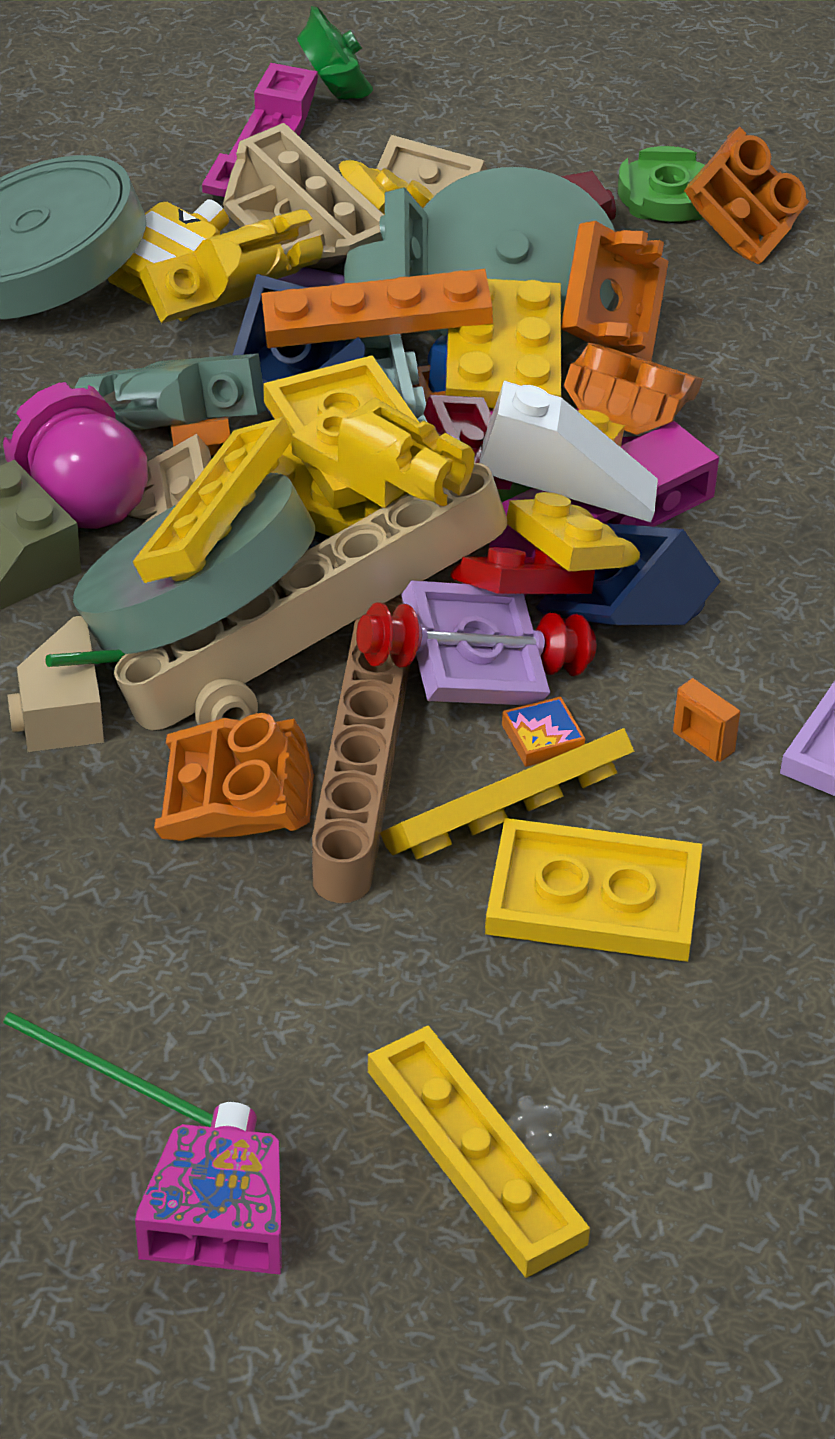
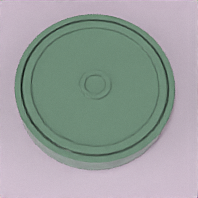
[0,155,146,319]
[73,473,316,654]

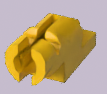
[139,209,323,324]
[292,397,475,508]

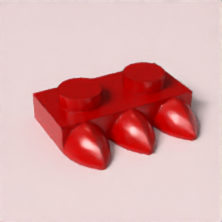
[450,547,595,594]

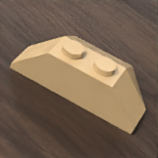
[223,123,384,270]

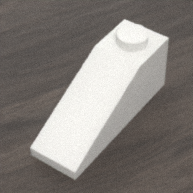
[479,381,658,522]

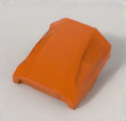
[684,127,809,264]
[564,343,703,435]
[154,713,314,841]

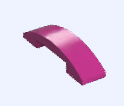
[202,63,318,197]

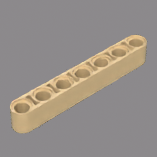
[114,463,507,731]

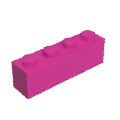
[489,421,719,557]

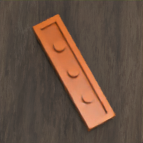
[261,269,493,348]

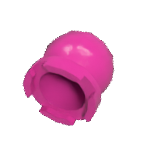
[3,382,148,529]

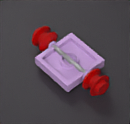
[356,581,597,705]

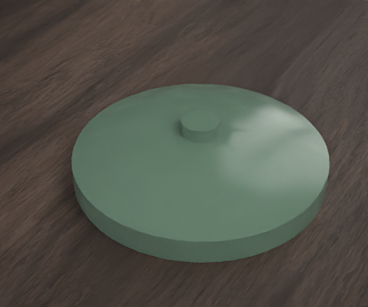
[423,167,617,357]

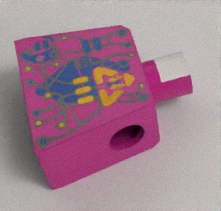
[135,1102,282,1275]

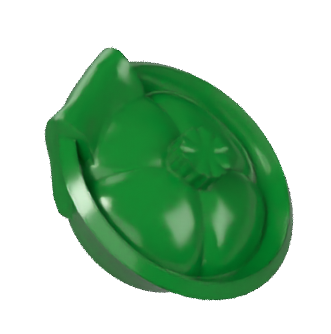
[296,6,373,100]

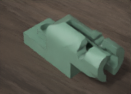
[344,187,428,360]
[75,354,267,430]

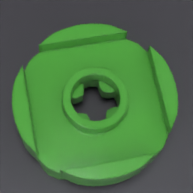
[618,146,705,221]

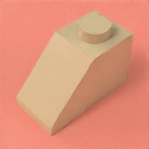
[7,616,104,752]

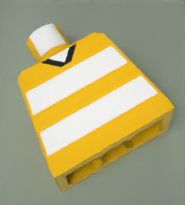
[108,199,229,322]

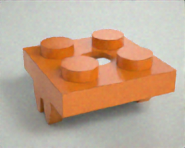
[561,221,669,361]

